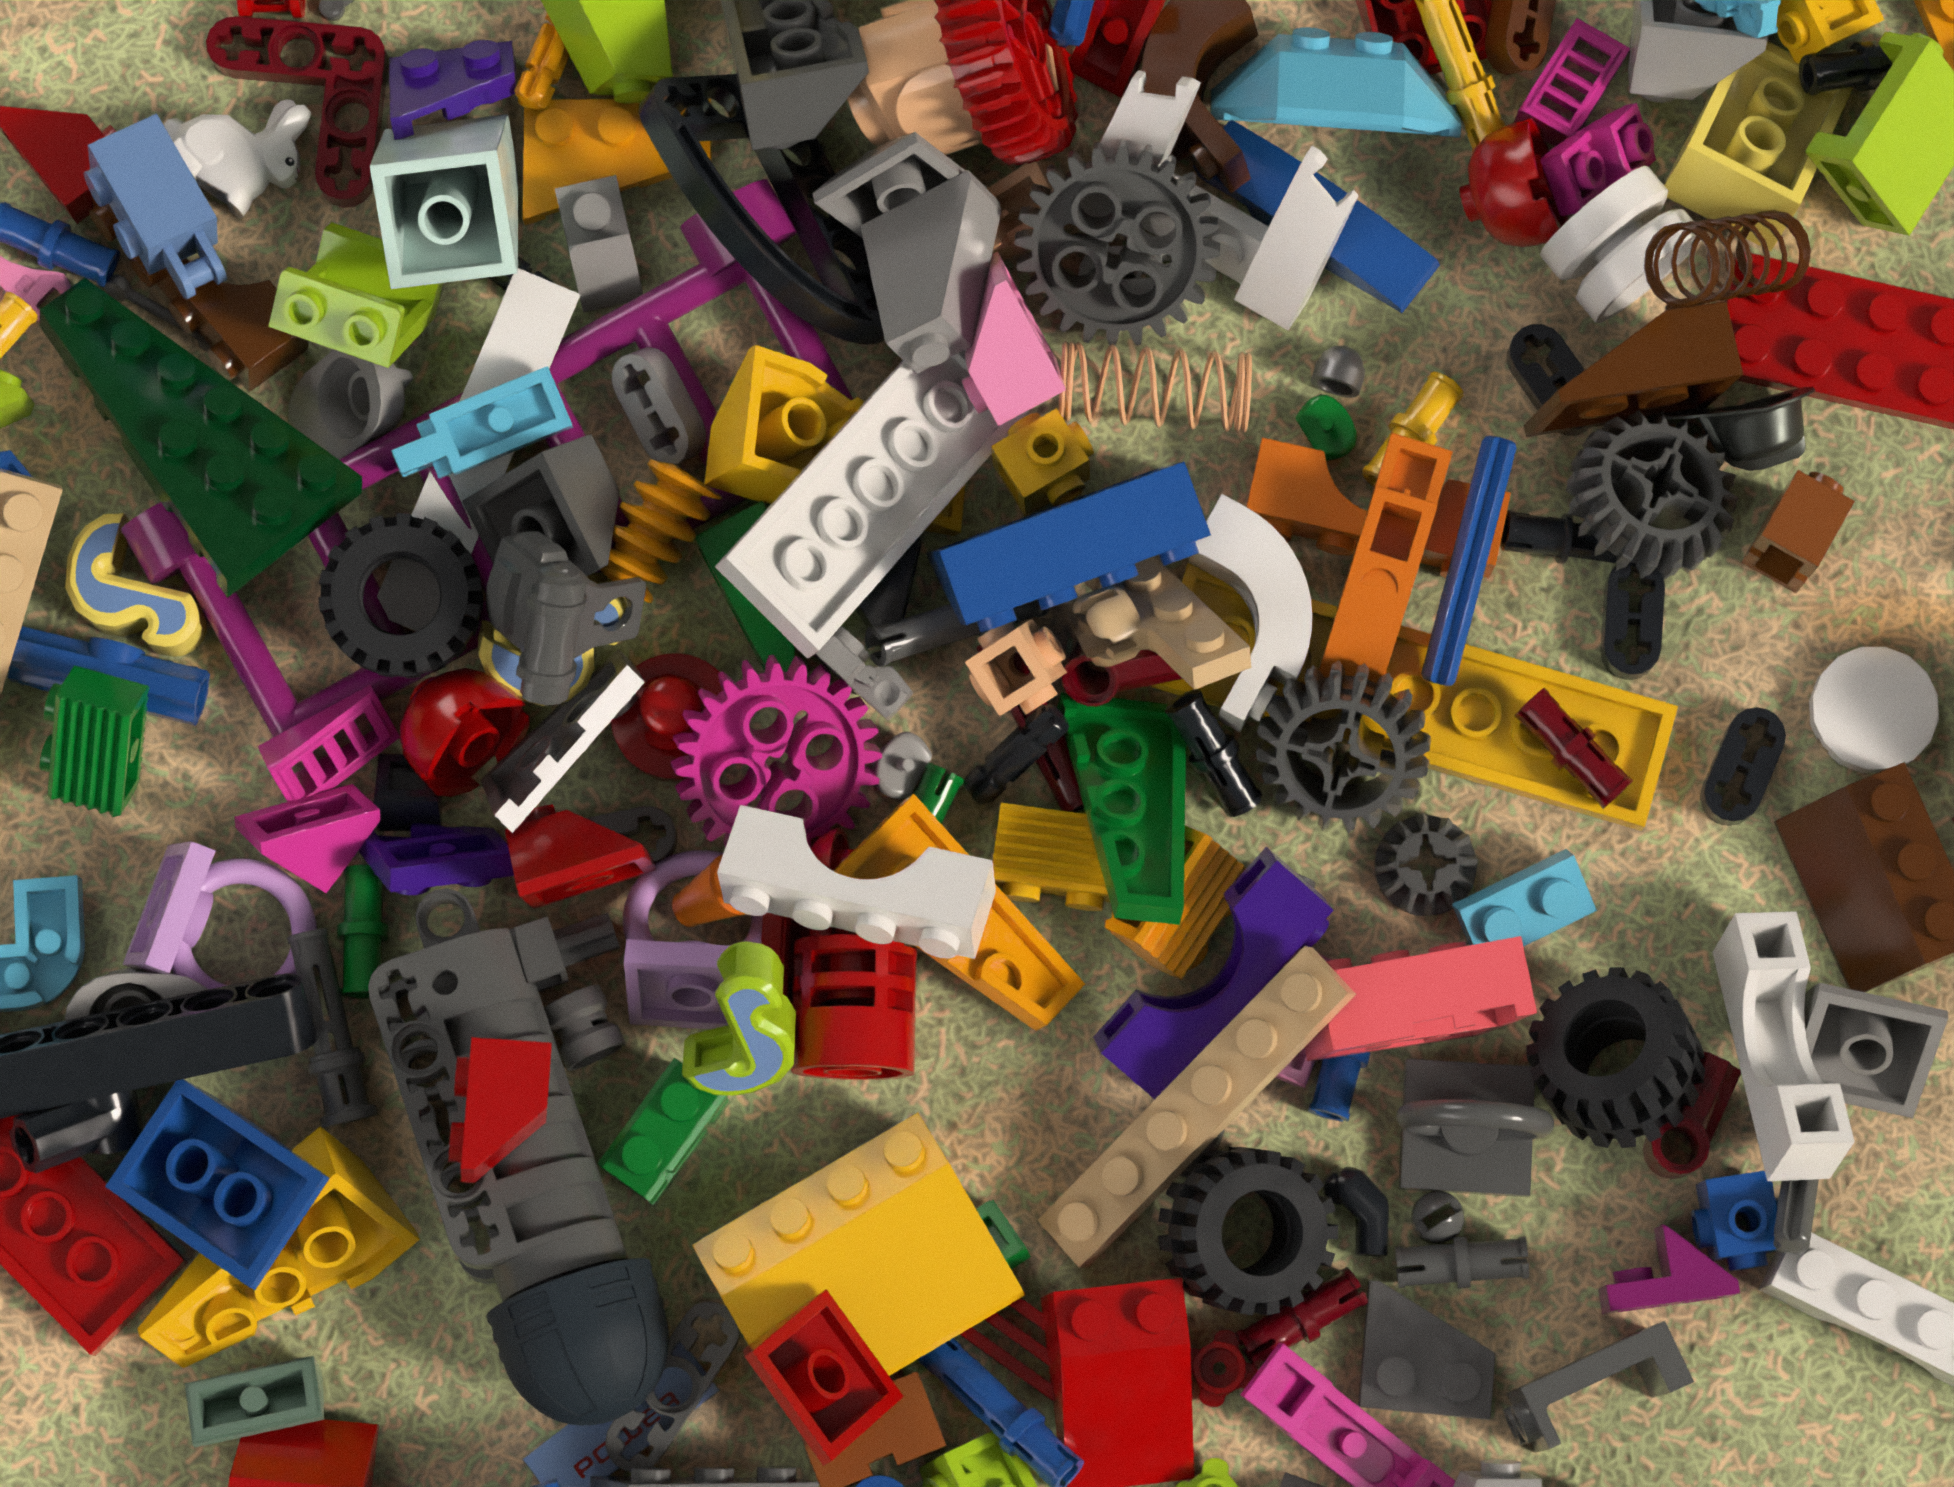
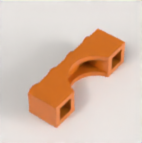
[1246,437,1511,578]

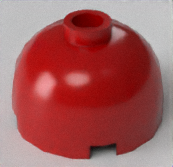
[1459,118,1569,247]
[400,668,530,797]

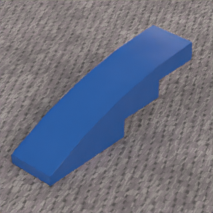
[1193,120,1440,313]

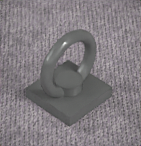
[1396,1058,1554,1198]

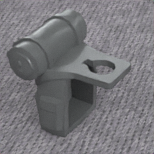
[486,531,646,705]

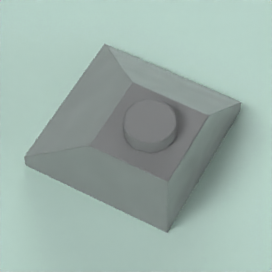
[1628,0,1768,103]
[812,132,987,238]

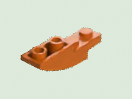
[1319,433,1453,683]

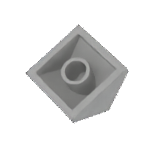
[1804,983,1948,1118]

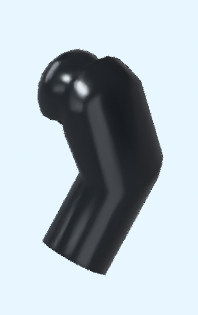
[1323,1167,1389,1257]

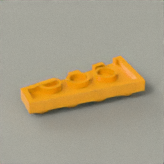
[834,794,1085,1031]

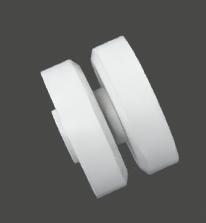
[1540,166,1702,323]

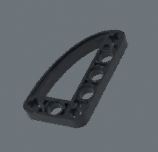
[638,74,885,345]

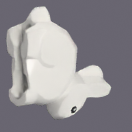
[164,99,311,218]

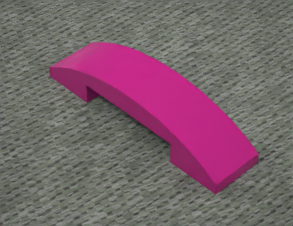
[1240,1342,1455,1487]

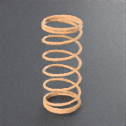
[1058,341,1252,433]

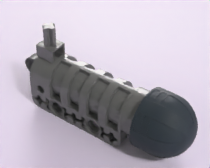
[368,888,669,1425]

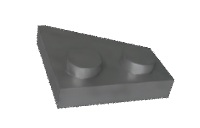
[1358,1280,1495,1420]

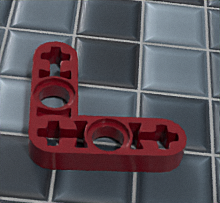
[206,16,388,208]

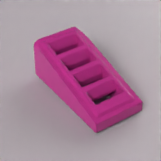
[1514,18,1631,147]
[257,685,400,802]

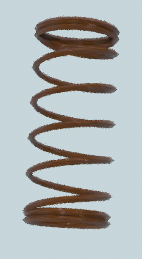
[1644,210,1811,307]

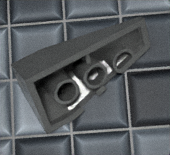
[720,0,869,150]

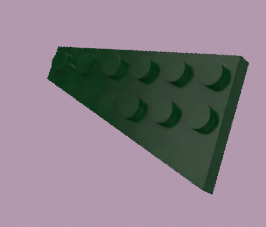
[39,278,363,598]

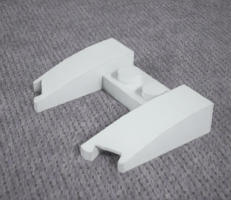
[1080,70,1359,330]

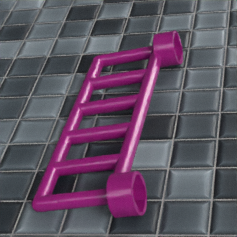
[121,179,853,737]

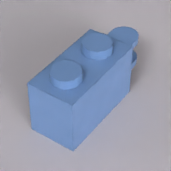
[83,113,227,299]

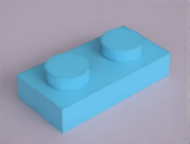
[1452,849,1597,947]

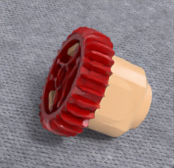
[847,0,1079,166]

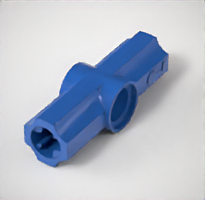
[8,626,210,726]

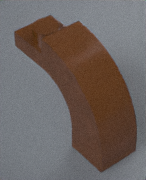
[1142,0,1259,193]

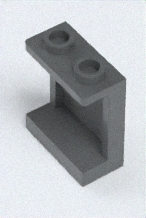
[1503,1321,1694,1453]

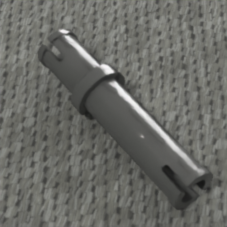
[865,599,1050,667]

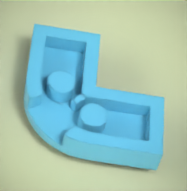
[0,875,85,1012]

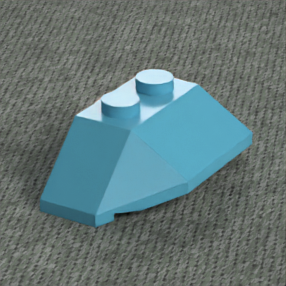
[1210,27,1462,138]

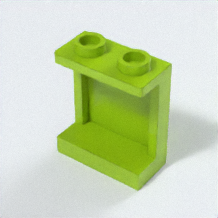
[1805,32,1954,236]
[268,222,444,368]

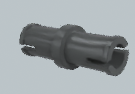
[1395,1236,1529,1289]

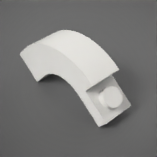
[1188,494,1312,732]

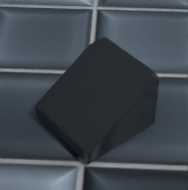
[373,754,442,831]

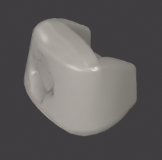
[871,732,932,800]

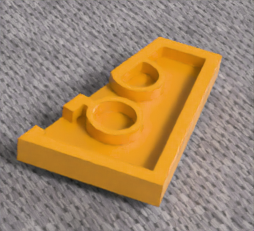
[523,99,712,226]

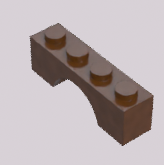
[89,194,309,393]

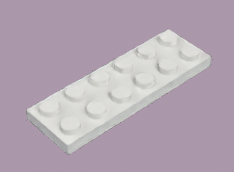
[715,349,1029,659]

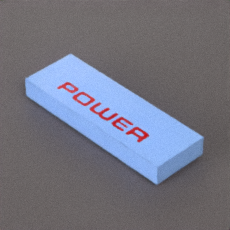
[523,1342,720,1487]

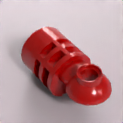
[791,828,917,1080]

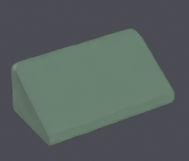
[185,1355,324,1448]

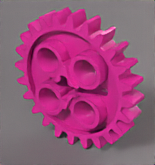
[671,655,882,849]

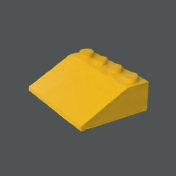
[692,1112,1025,1376]

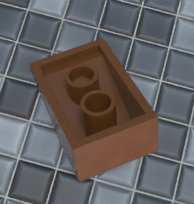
[1524,298,1743,437]

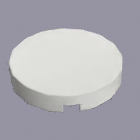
[1809,646,1939,773]

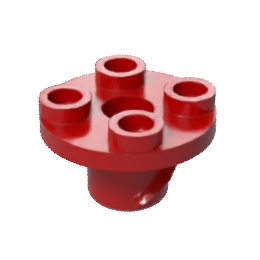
[611,653,723,781]

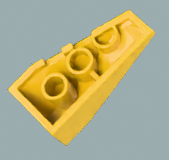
[704,345,965,536]
[137,1126,420,1368]

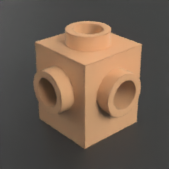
[965,619,1067,716]

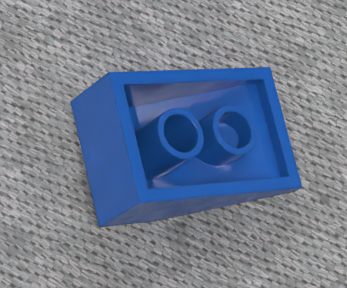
[105,1079,330,1290]

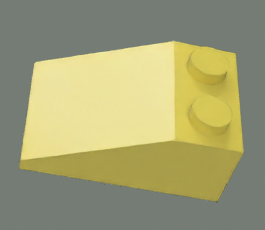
[1664,41,1853,251]

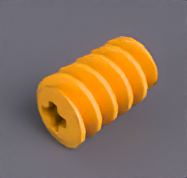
[600,459,722,603]

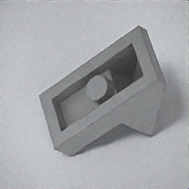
[555,175,643,313]

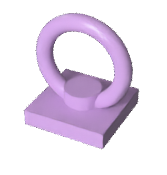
[122,841,317,989]
[622,850,763,1029]

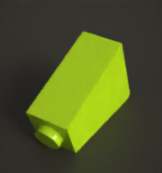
[541,0,673,104]

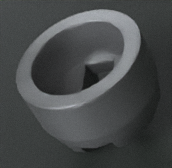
[1311,345,1365,398]

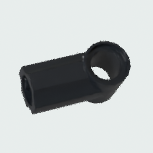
[9,1089,144,1173]

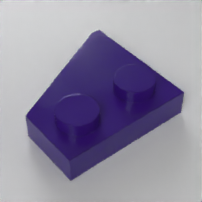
[389,40,517,140]
[358,823,514,895]

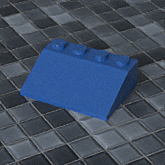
[926,461,1211,633]

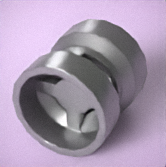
[544,985,626,1071]

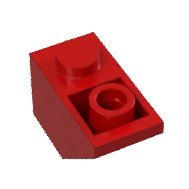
[448,1037,552,1183]

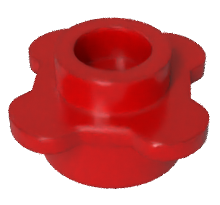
[1190,1330,1257,1407]

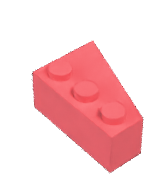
[1304,936,1537,1061]

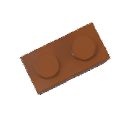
[1741,470,1855,593]
[800,1369,947,1487]

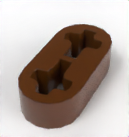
[1485,0,1556,75]

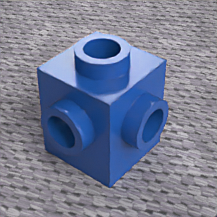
[1691,1171,1779,1271]

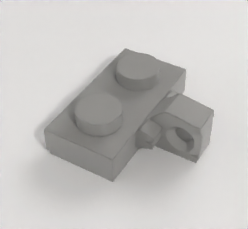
[813,625,913,721]

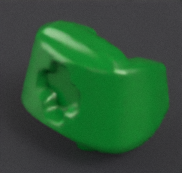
[1295,394,1357,461]

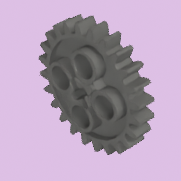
[1014,140,1220,346]

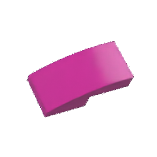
[1540,102,1657,216]

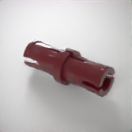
[1514,687,1633,809]
[1235,1267,1368,1369]

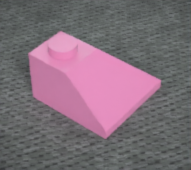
[961,252,1066,426]

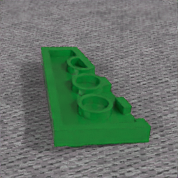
[1057,692,1186,925]

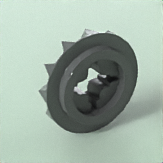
[1375,813,1478,916]

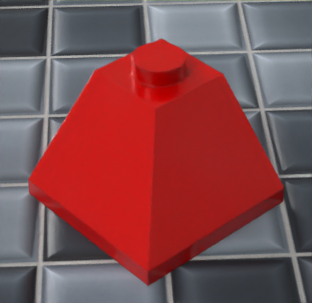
[504,804,657,909]

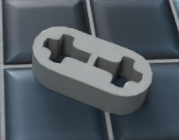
[612,347,706,464]

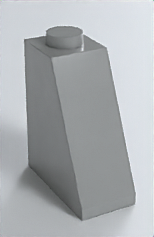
[860,170,1001,373]

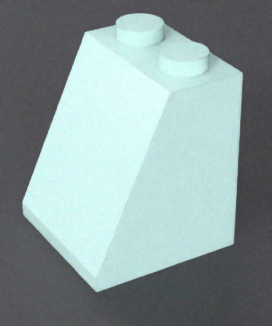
[370,114,518,289]

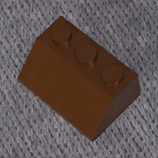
[1774,762,1954,993]

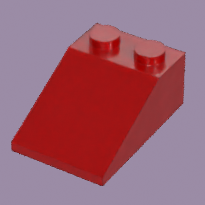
[1041,1278,1194,1487]

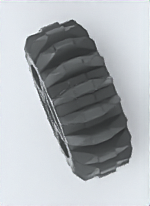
[1565,410,1739,579]
[1256,660,1431,834]

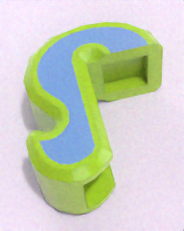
[682,941,796,1096]

